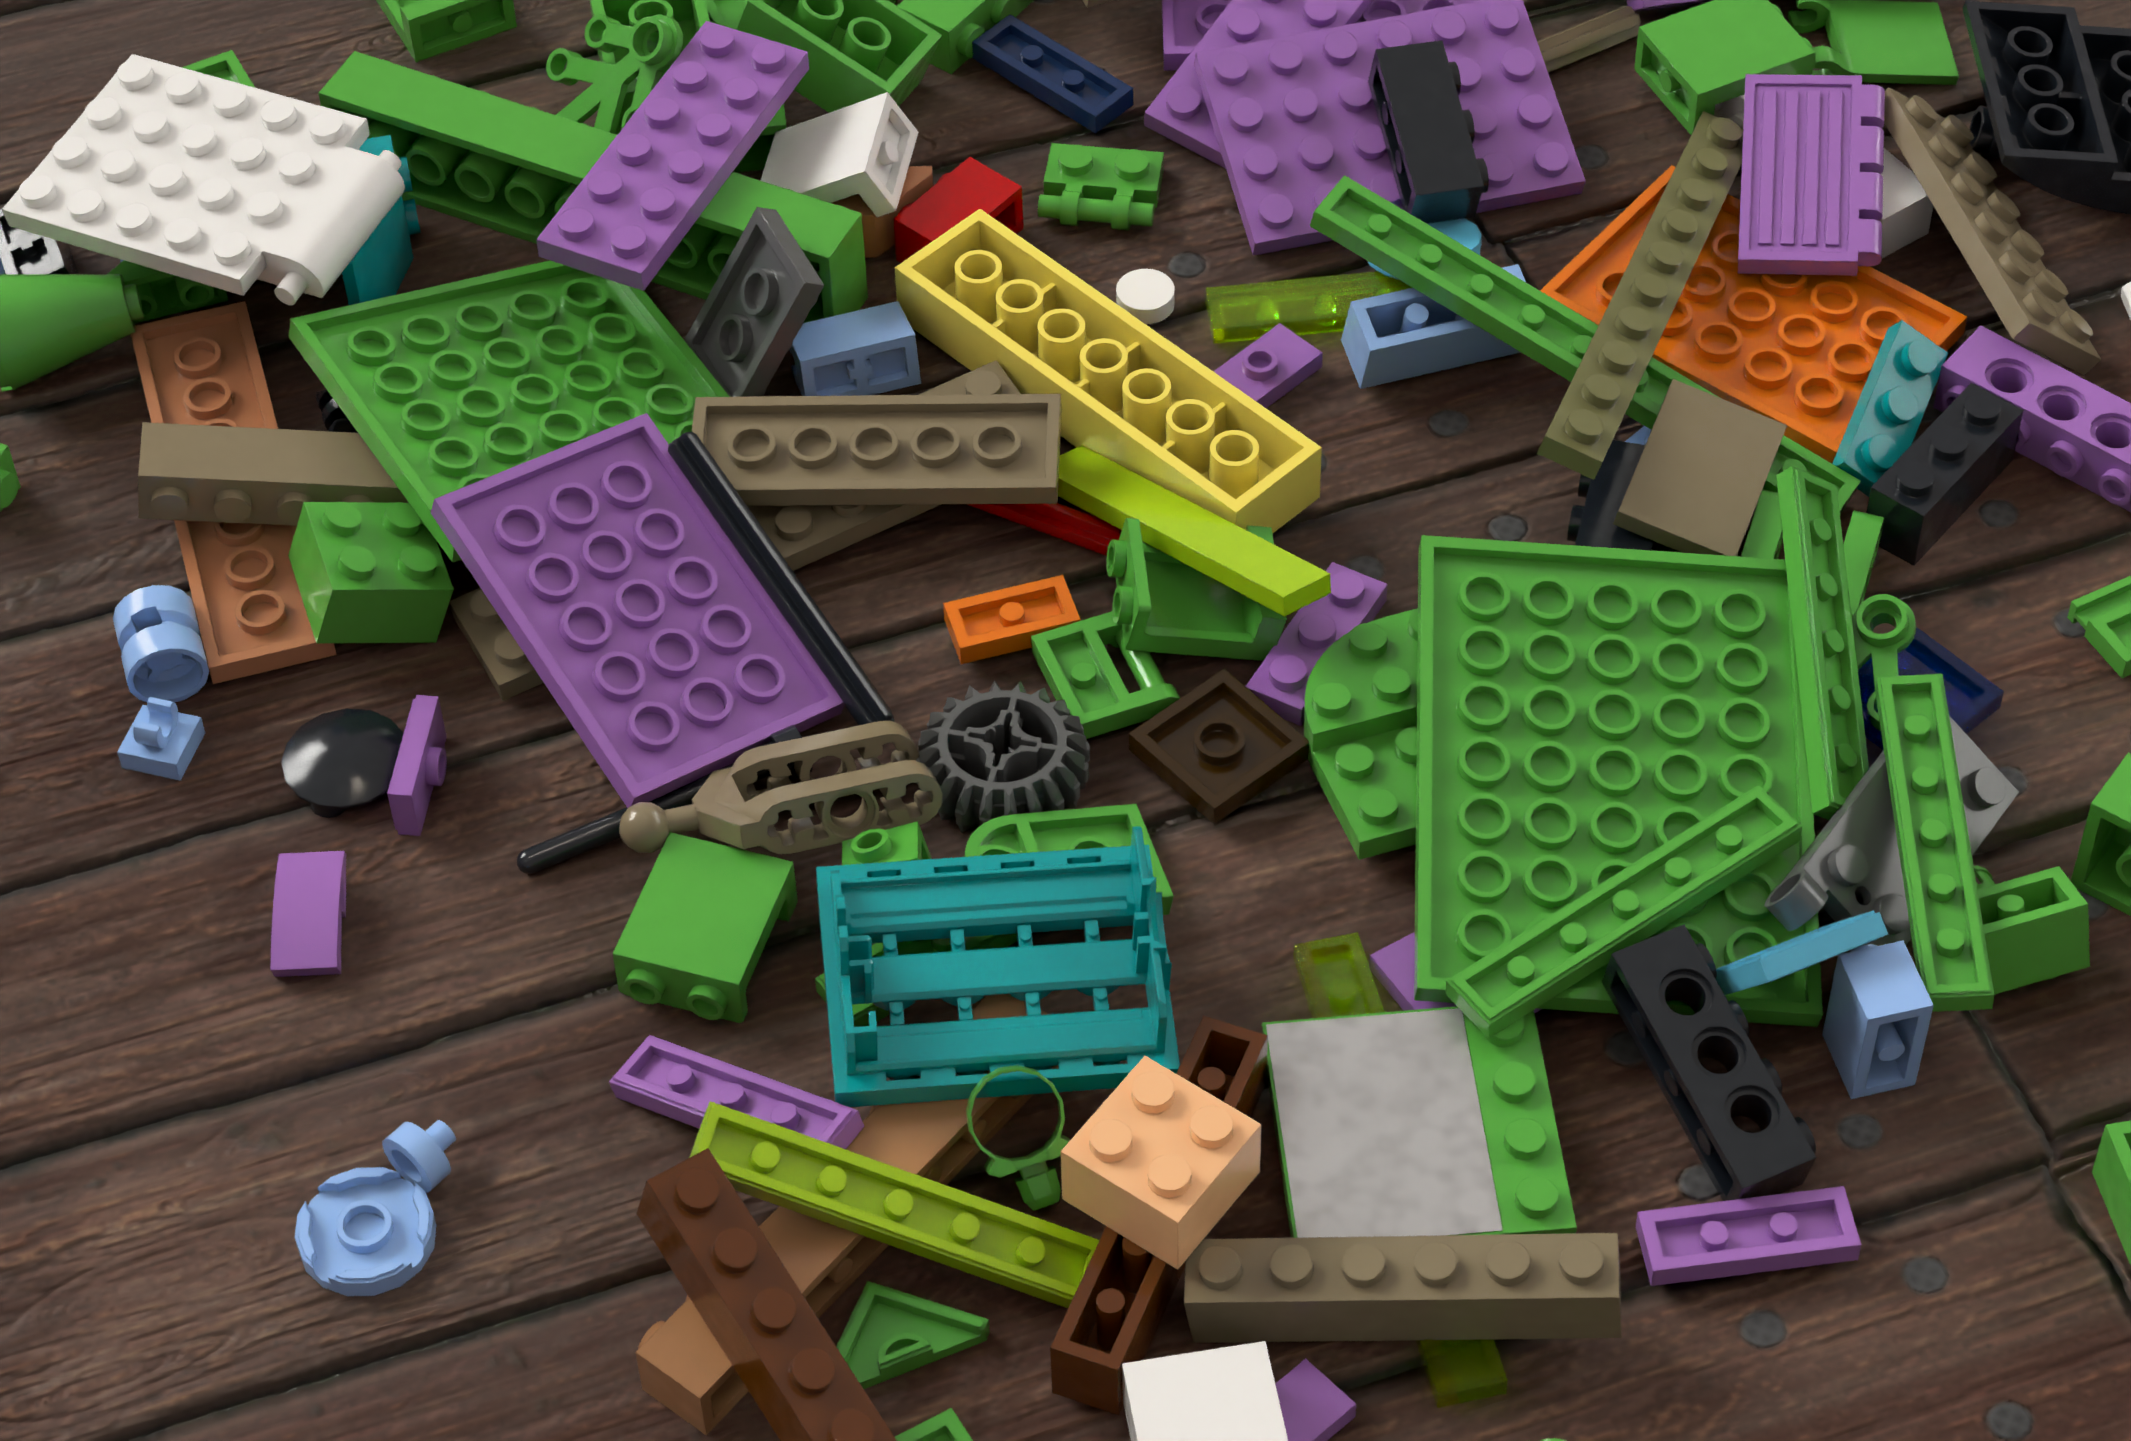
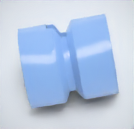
[113,585,209,702]

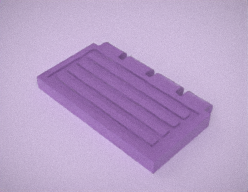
[1738,74,1885,276]

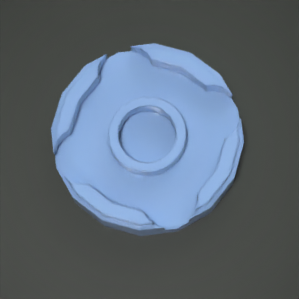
[295,1167,437,1296]

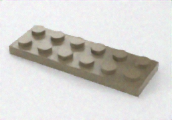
[1884,87,2101,375]
[692,394,1062,506]

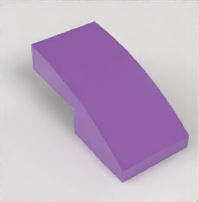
[270,851,346,977]

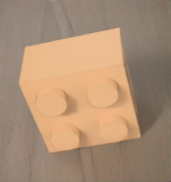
[1061,1056,1261,1270]

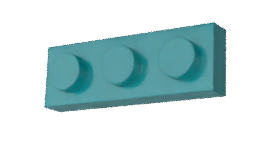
[1832,320,1948,497]

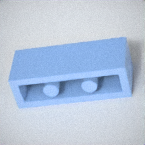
[1341,264,1526,389]

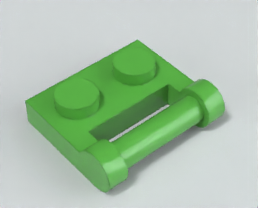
[1031,611,1181,739]

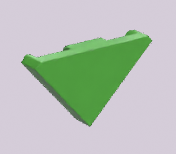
[836,1281,990,1389]

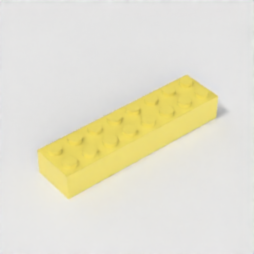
[895,209,1322,534]

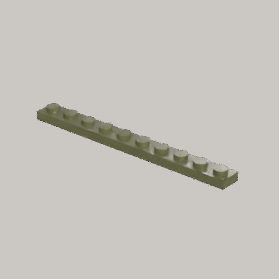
[1537,111,1743,480]

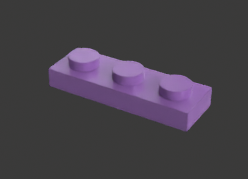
[1245,562,1388,726]
[1636,1186,1861,1286]

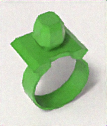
[966,1065,1070,1210]

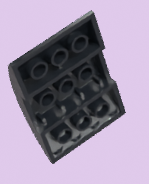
[1962,0,2131,214]

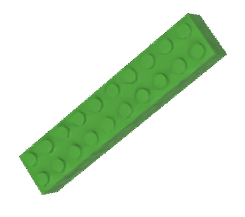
[318,51,868,323]

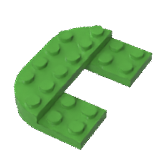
[1304,608,1418,860]

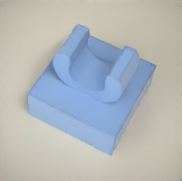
[117,697,205,781]

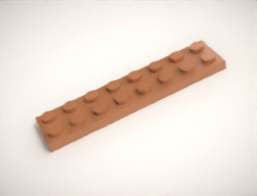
[131,301,337,684]

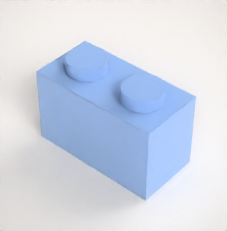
[1822,941,1934,1099]

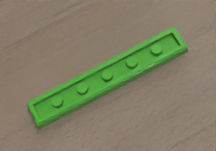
[1776,466,1869,820]
[1875,674,1994,1012]
[1446,785,1802,1039]

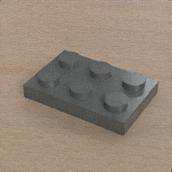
[684,207,824,397]

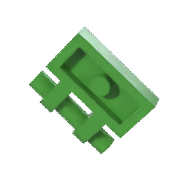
[1038,143,1164,231]

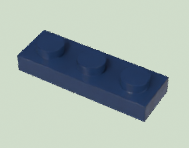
[972,14,1133,133]

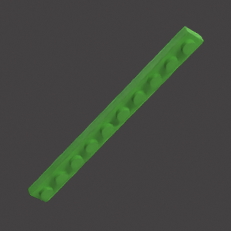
[1310,175,1861,514]

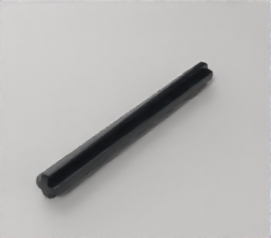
[668,432,894,725]

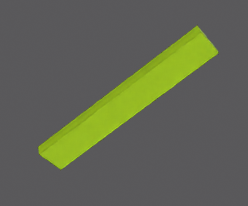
[1058,445,1331,617]
[689,1101,1100,1308]

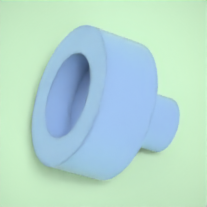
[382,1120,456,1192]

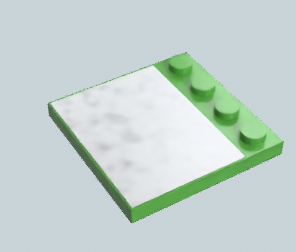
[1262,1006,1577,1238]

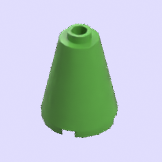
[0,274,144,392]

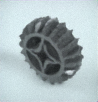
[916,680,1090,833]

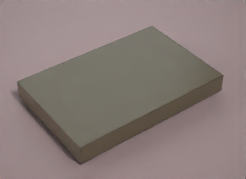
[1613,379,1787,556]

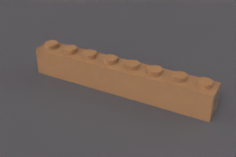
[635,994,1058,1435]

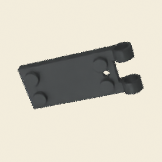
[1764,716,2019,980]

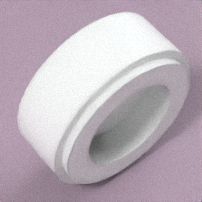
[1116,269,1175,324]

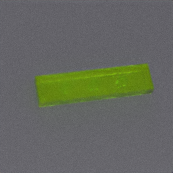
[1205,271,1412,344]

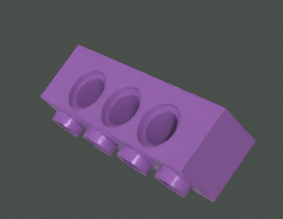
[1934,325,2131,512]

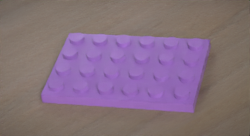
[1194,0,1586,256]
[431,413,845,808]

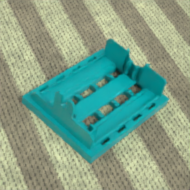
[816,826,1180,1107]

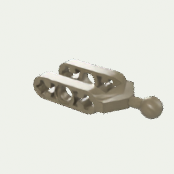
[619,721,943,854]

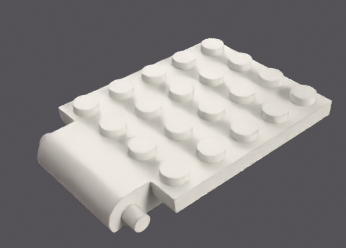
[2,54,405,305]

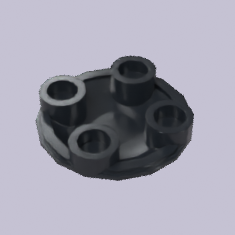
[281,708,404,818]

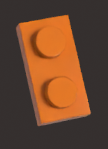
[943,575,1081,664]

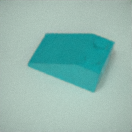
[342,135,421,305]

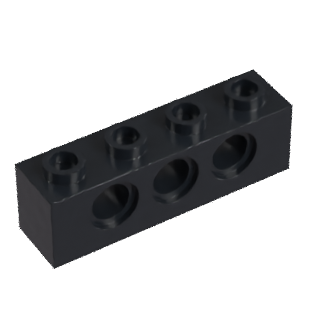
[1602,924,1817,1201]

